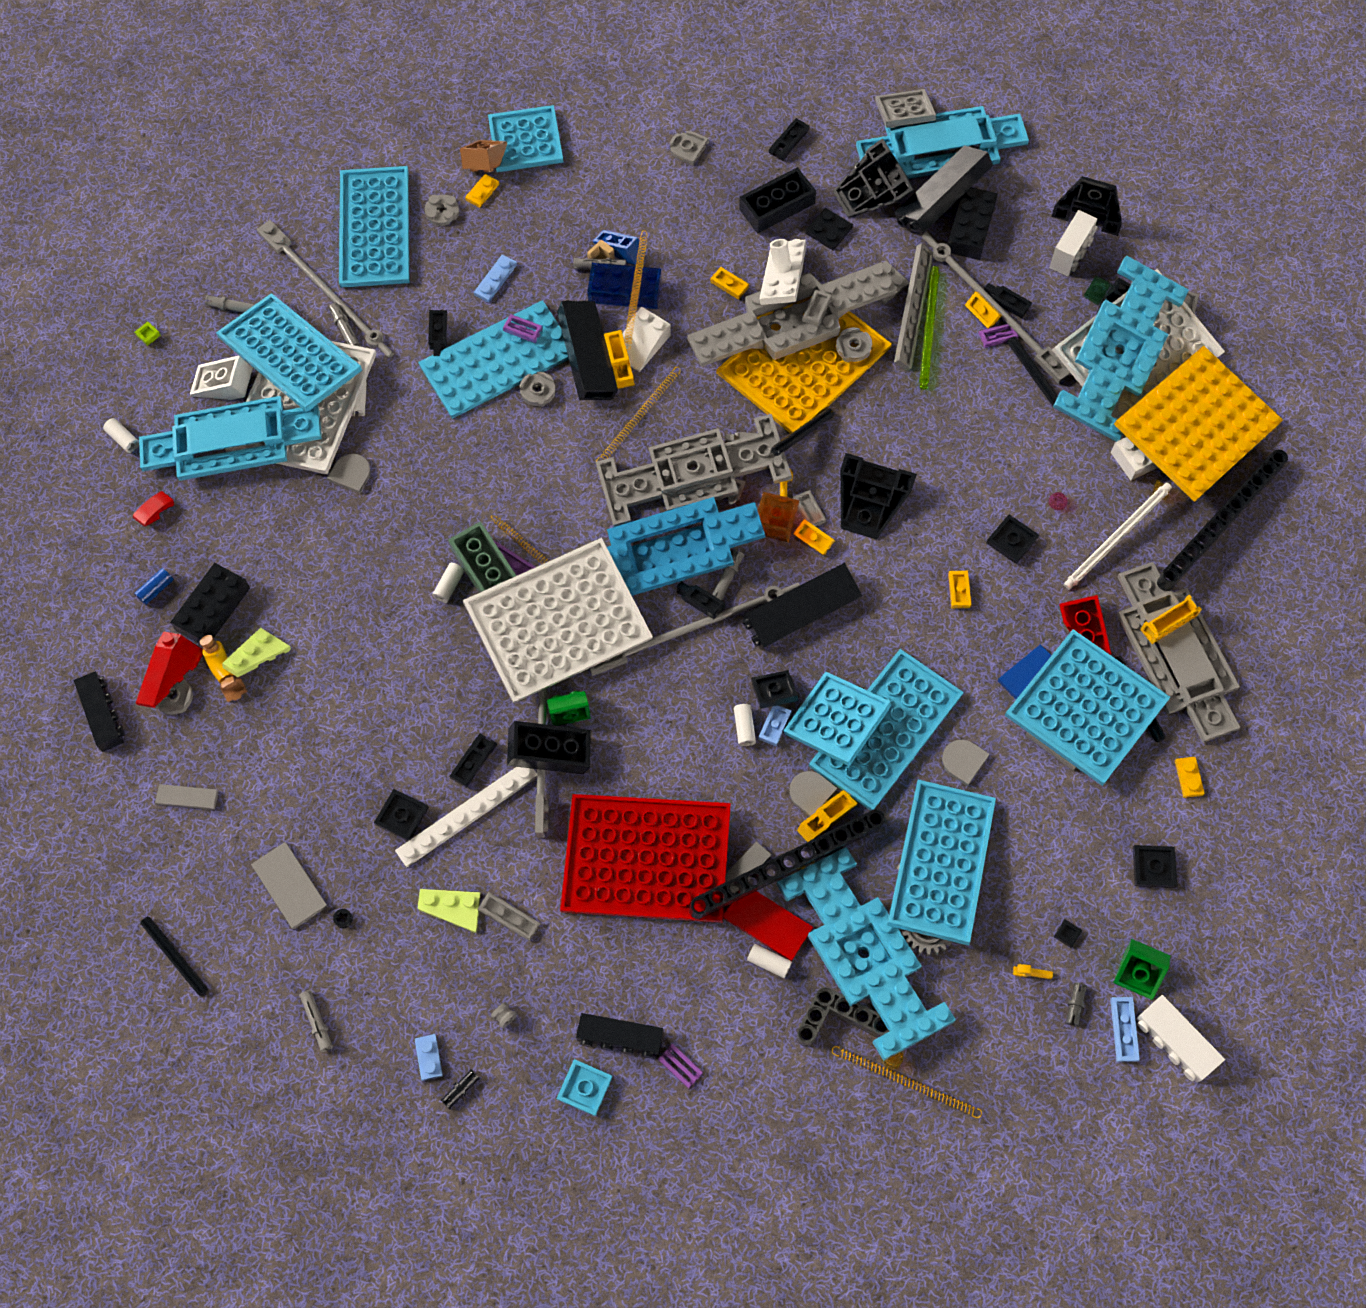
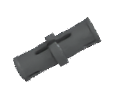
[1065,982,1087,1027]

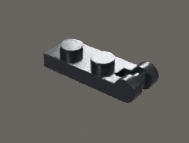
[769,118,810,161]
[449,733,497,788]

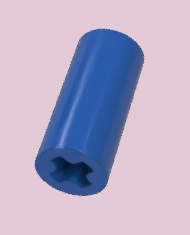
[134,568,174,605]

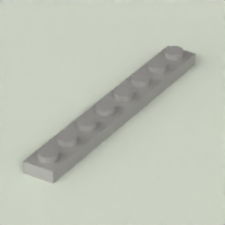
[894,243,933,371]

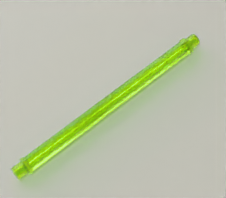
[919,266,940,390]

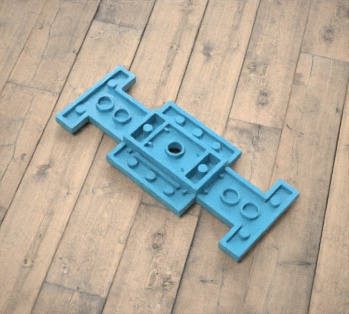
[1053,256,1189,442]
[777,847,956,1061]

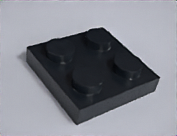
[805,207,853,250]
[986,514,1039,564]
[751,670,798,709]
[374,789,429,841]
[1133,845,1177,888]

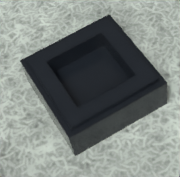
[1053,919,1082,948]

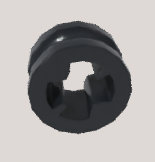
[333,909,353,928]

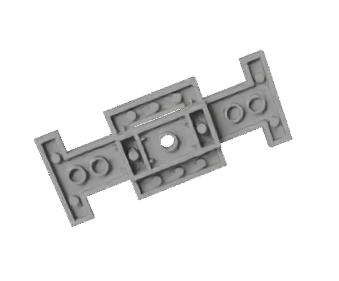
[596,414,792,527]

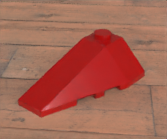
[1059,595,1112,656]
[136,631,203,708]

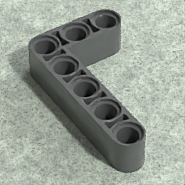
[796,987,889,1047]

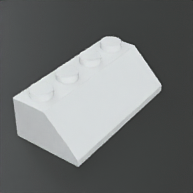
[1136,995,1225,1083]

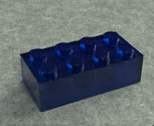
[587,262,662,309]

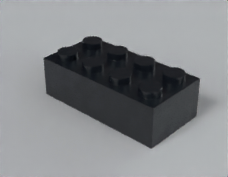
[739,167,816,234]
[948,187,998,260]
[170,562,250,644]
[507,721,591,774]

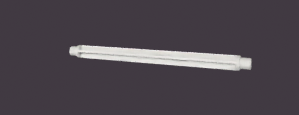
[1064,483,1172,590]

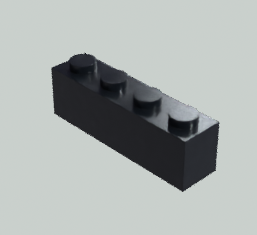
[73,671,125,752]
[576,1013,664,1059]

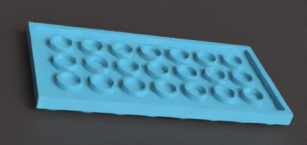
[339,166,410,288]
[216,293,362,412]
[418,300,569,419]
[809,649,964,811]
[887,780,996,946]

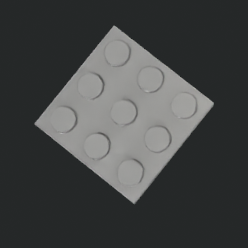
[875,89,936,128]

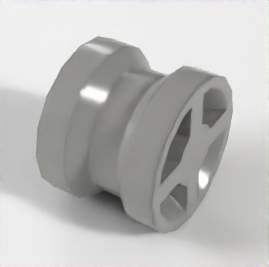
[491,1002,518,1029]

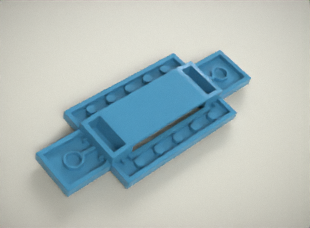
[607,497,766,596]

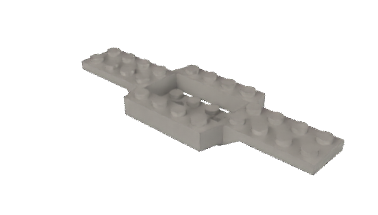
[687,262,897,367]

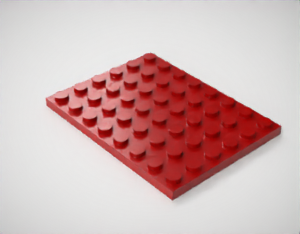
[560,794,731,923]

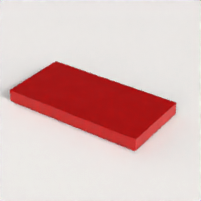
[723,891,813,961]

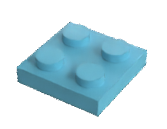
[556,1059,613,1117]

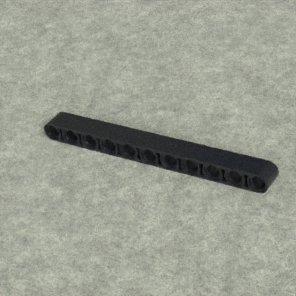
[1157,449,1288,591]
[689,809,885,919]

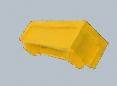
[1140,595,1202,644]

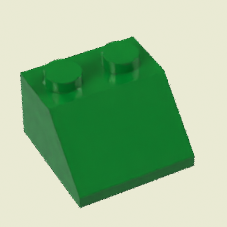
[547,691,591,726]
[1113,938,1171,1000]

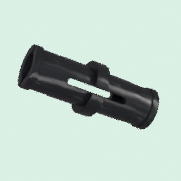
[441,1069,480,1110]

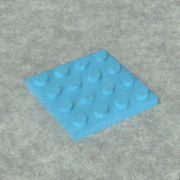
[488,105,564,172]
[783,672,892,766]

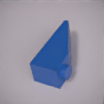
[593,230,646,265]

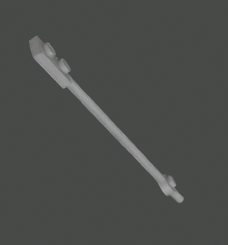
[256,220,394,358]
[922,232,1071,384]
[589,583,800,676]
[535,688,549,838]

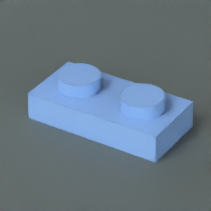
[758,705,792,746]
[415,1034,443,1081]

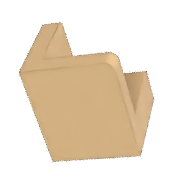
[587,240,615,271]

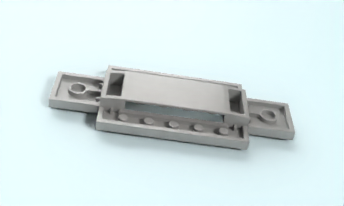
[1117,562,1240,743]

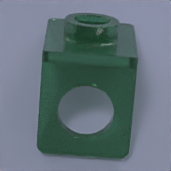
[1084,276,1113,305]

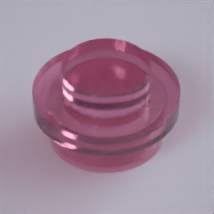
[1048,492,1068,510]

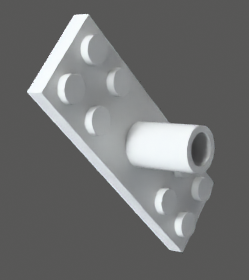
[760,239,807,305]

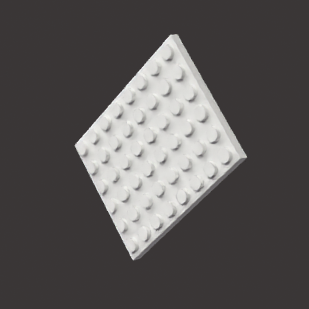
[1052,269,1225,419]
[225,341,377,474]
[463,538,653,704]

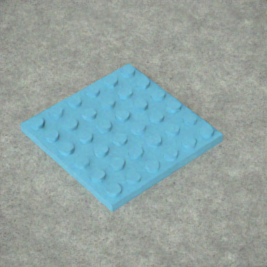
[1005,629,1170,786]

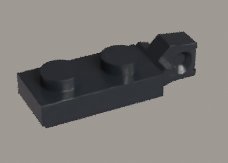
[984,283,1032,318]
[428,310,448,356]
[676,581,726,619]

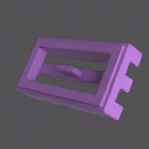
[503,314,543,343]
[978,324,1019,348]
[658,1044,703,1089]

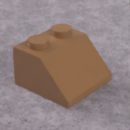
[460,140,507,172]

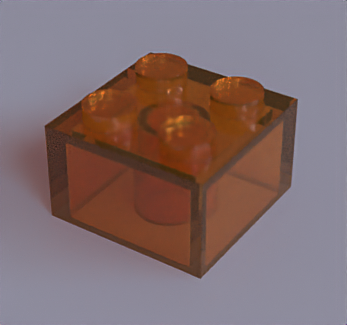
[758,492,800,543]

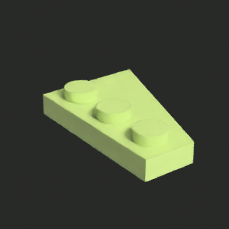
[222,628,291,677]
[418,889,481,934]

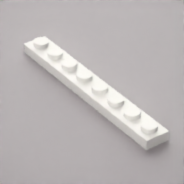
[395,767,537,867]

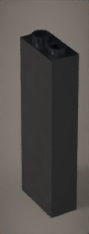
[895,145,993,233]
[557,300,618,401]
[742,562,863,650]

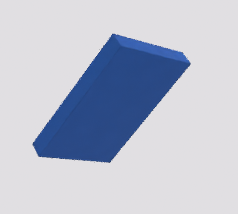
[998,644,1052,699]

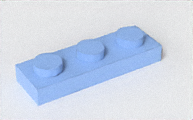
[474,255,517,303]
[1110,997,1140,1062]

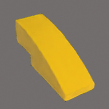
[604,330,635,389]
[797,790,858,842]

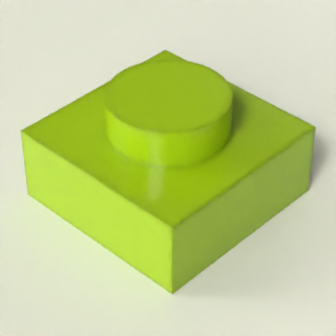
[134,321,161,346]

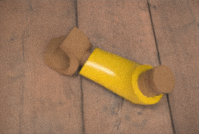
[200,635,247,702]

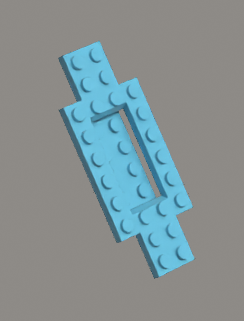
[856,106,1029,179]
[139,396,322,481]

